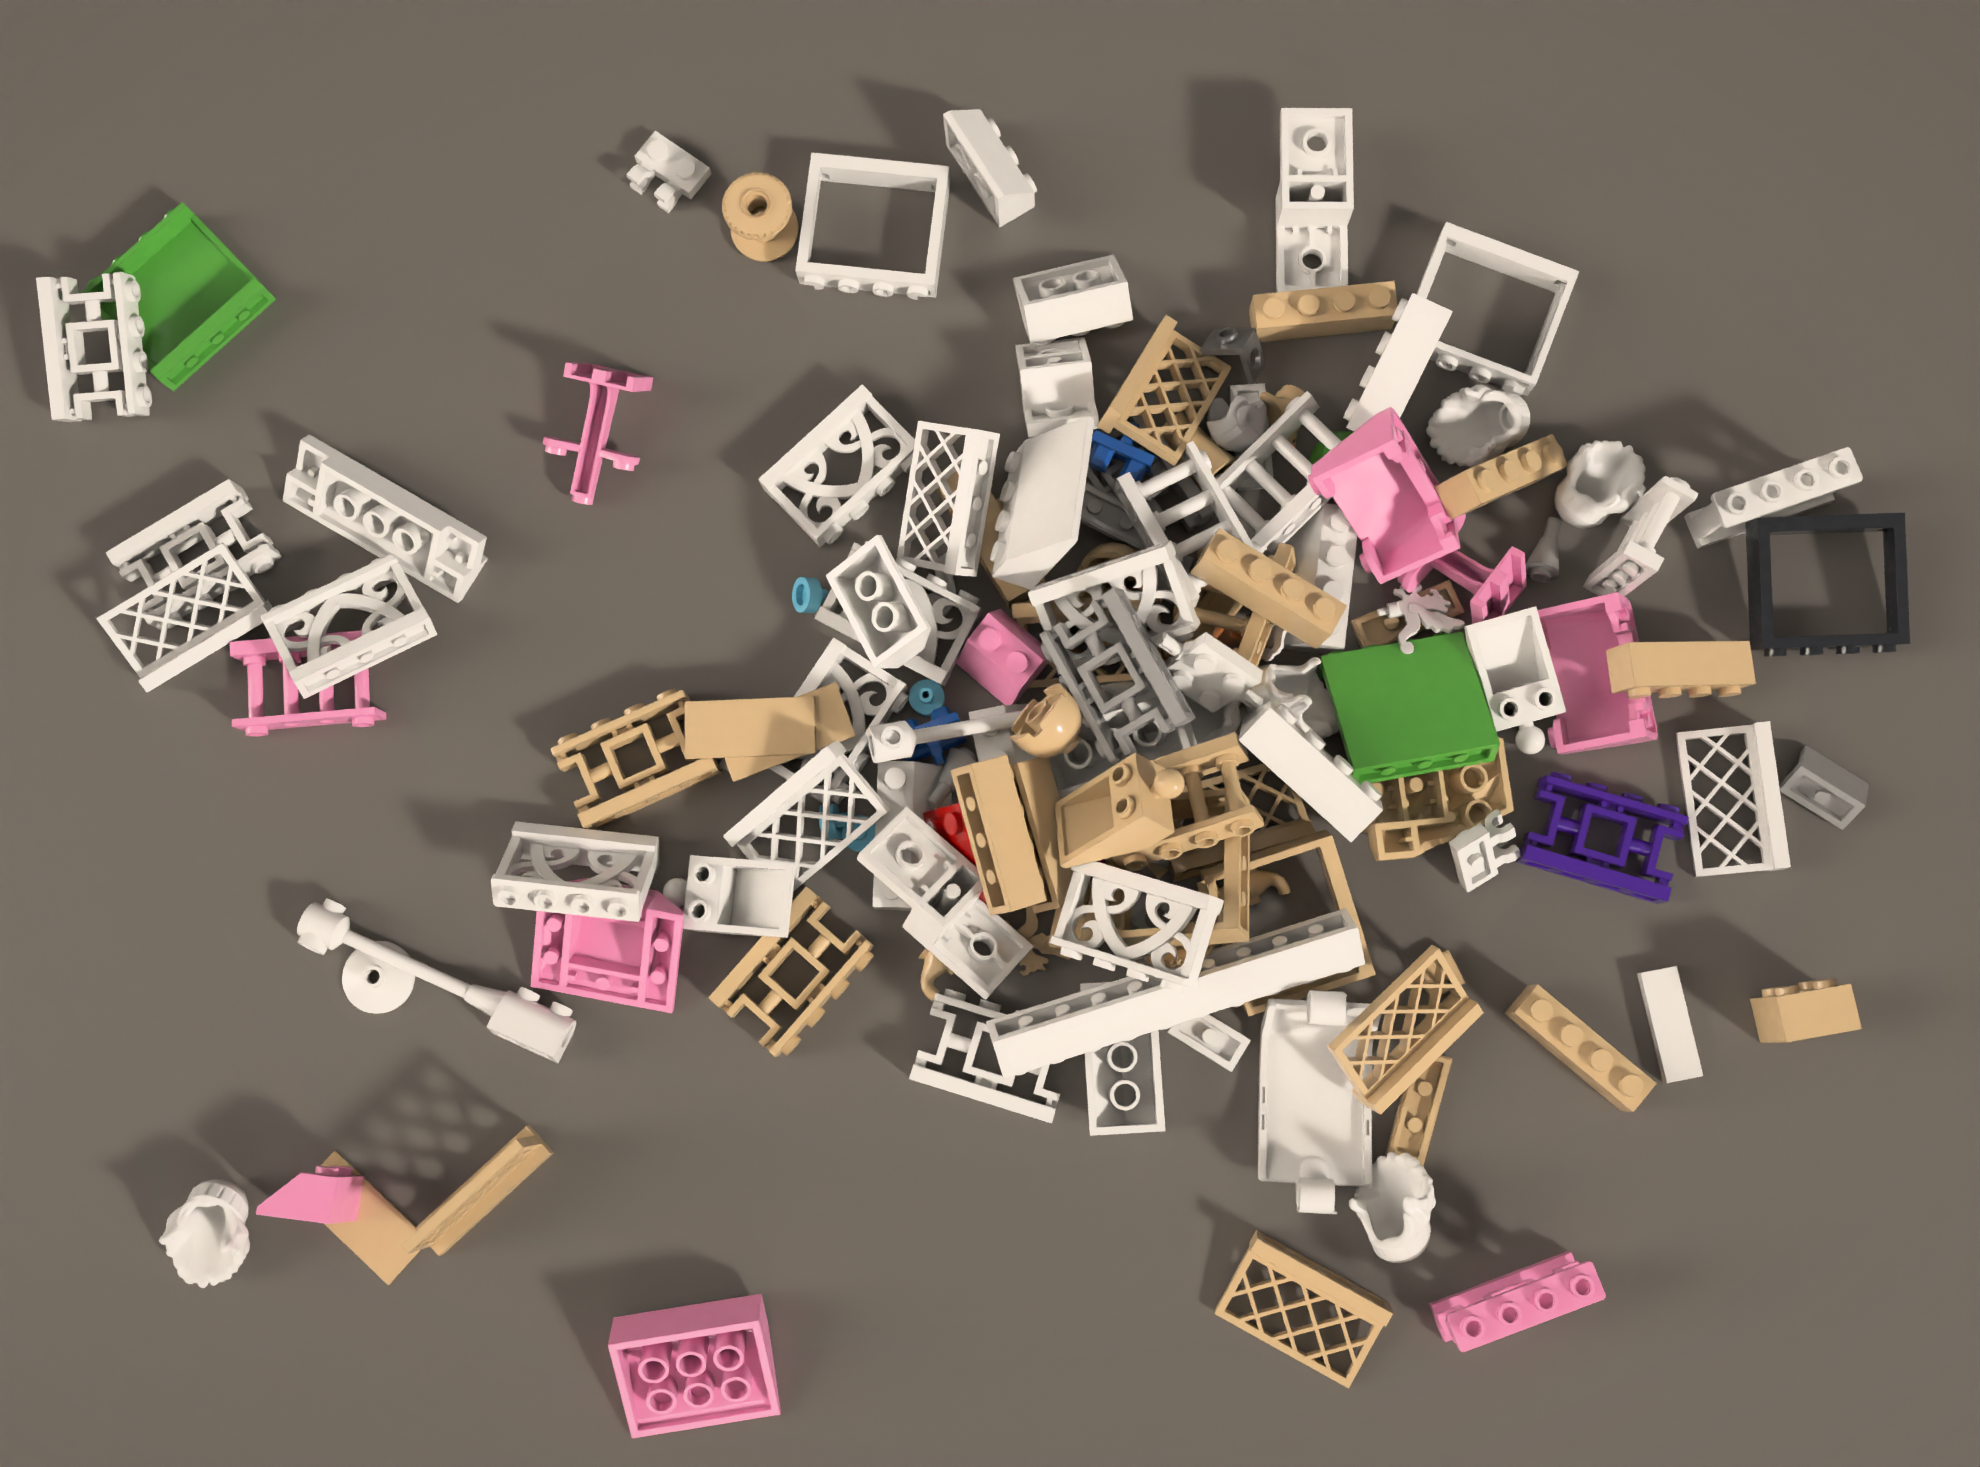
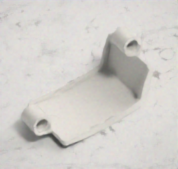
[1258,990,1381,1214]

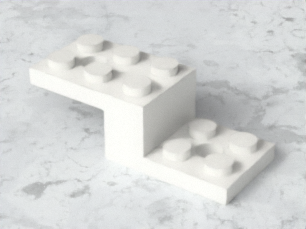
[1275,108,1354,292]
[857,806,1033,1000]

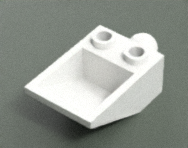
[1464,606,1566,754]
[663,855,796,938]

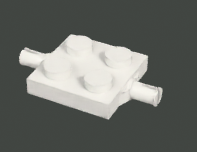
[1156,632,1263,713]

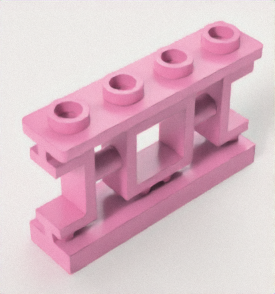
[1428,1251,1606,1352]

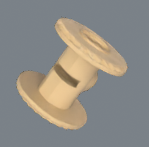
[722,172,799,262]

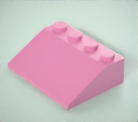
[608,1294,781,1438]

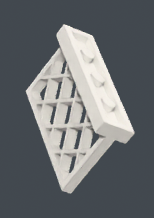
[896,421,1000,577]
[96,542,273,692]
[1675,721,1791,877]
[723,740,890,891]

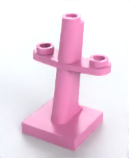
[543,362,653,505]
[1397,514,1527,624]

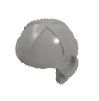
[1207,395,1268,452]

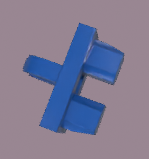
[1089,422,1155,482]
[904,706,967,766]

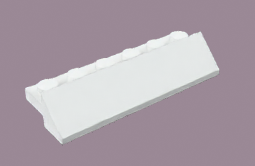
[283,434,488,603]

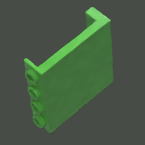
[79,202,276,392]
[1317,632,1500,784]

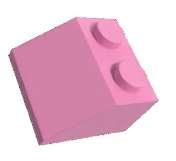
[956,608,1049,705]
[256,1165,365,1224]

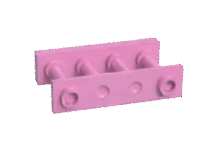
[230,630,386,737]

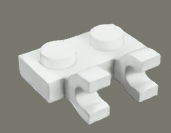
[626,131,711,213]
[1449,809,1521,892]

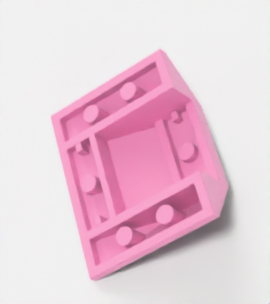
[531,878,684,1013]

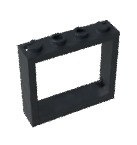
[1745,512,1910,657]

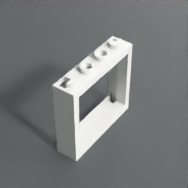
[795,152,951,300]
[1416,222,1579,396]

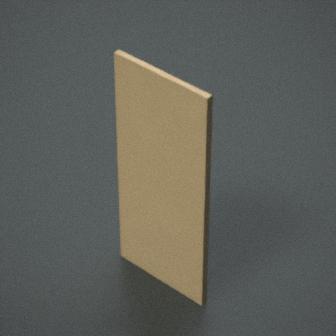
[725,682,856,782]
[685,696,816,759]
[321,1150,420,1285]

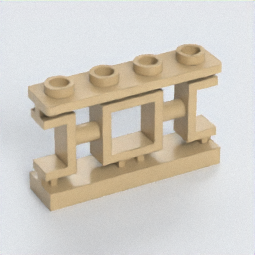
[550,689,722,830]
[708,886,875,1057]

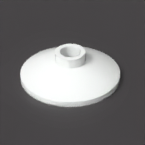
[342,941,415,1014]

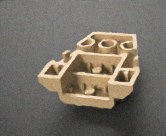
[1361,737,1514,861]

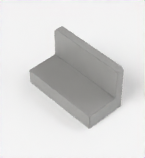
[1779,746,1869,830]

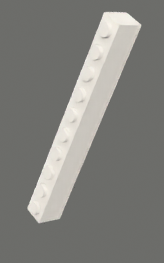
[986,908,1365,1078]

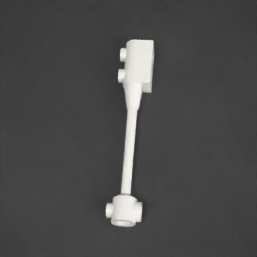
[867,679,1154,763]
[297,898,576,1063]

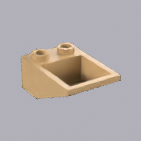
[1055,752,1185,868]

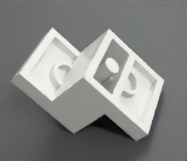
[1015,337,1100,437]

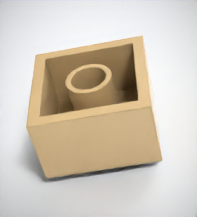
[1750,978,1862,1043]

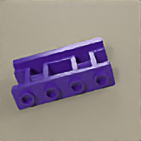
[1515,772,1689,904]

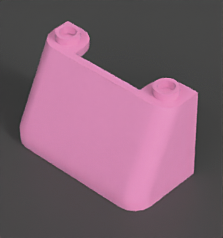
[1308,407,1460,584]
[1537,592,1658,755]

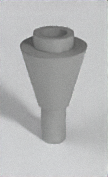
[1525,517,1561,583]
[927,747,978,809]

